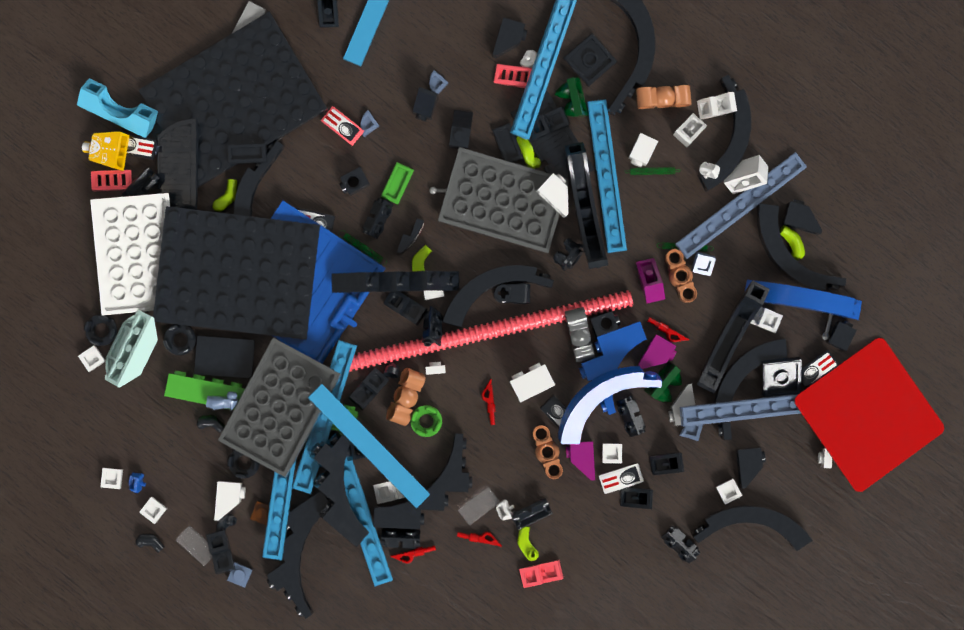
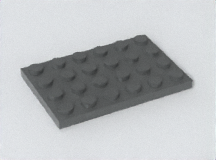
[438,147,569,253]
[218,338,341,477]

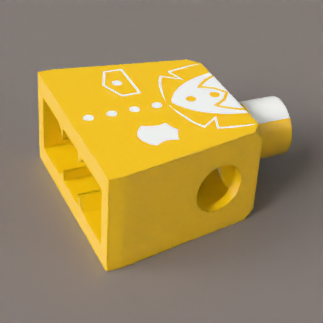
[82,132,130,171]

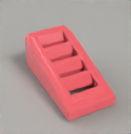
[494,64,532,89]
[91,170,132,192]

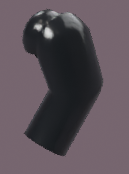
[196,415,225,433]
[216,514,237,532]
[135,534,165,553]

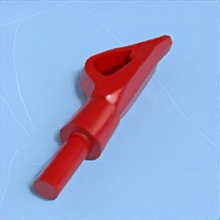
[647,317,690,342]
[481,379,496,425]
[457,532,502,547]
[390,546,436,564]

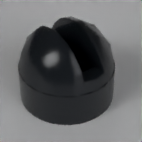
[384,363,400,378]

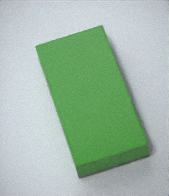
[381,162,414,205]

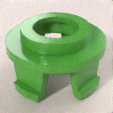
[410,405,442,437]

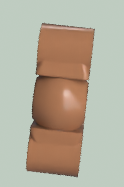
[636,85,692,109]
[665,249,697,303]
[386,368,425,426]
[532,425,563,479]

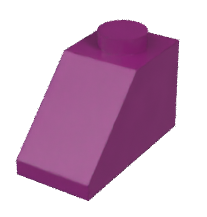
[636,258,665,304]
[637,334,677,369]
[566,441,595,481]

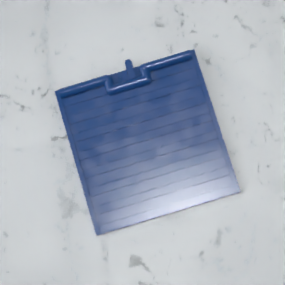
[271,201,385,364]

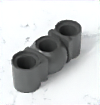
[565,307,595,363]

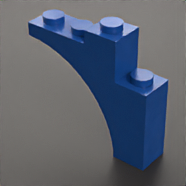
[579,322,647,415]

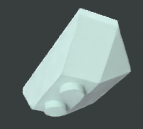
[105,310,158,387]

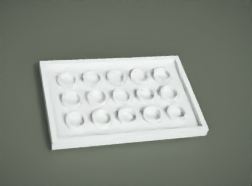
[90,193,170,315]

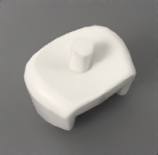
[520,50,537,68]
[699,162,720,179]
[496,499,514,520]

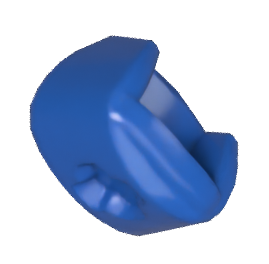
[129,473,146,493]

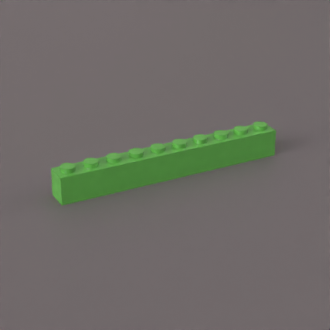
[164,370,359,432]

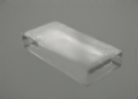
[458,487,500,526]
[176,526,212,566]

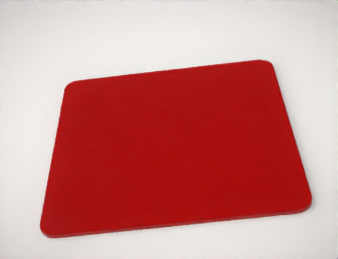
[794,338,944,492]

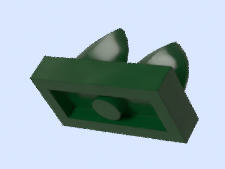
[554,77,589,117]
[644,361,682,402]

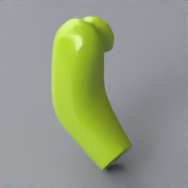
[516,136,541,169]
[212,179,237,212]
[779,225,805,260]
[412,245,432,271]
[517,526,539,561]

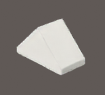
[673,113,707,147]

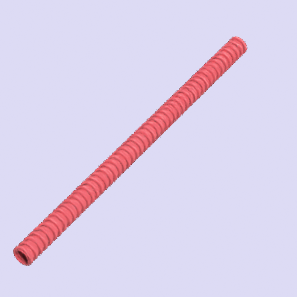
[349,290,633,372]

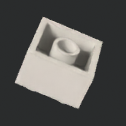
[510,363,555,402]

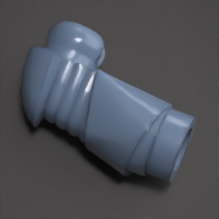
[206,392,238,410]

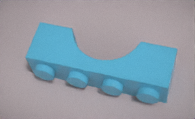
[77,78,158,138]

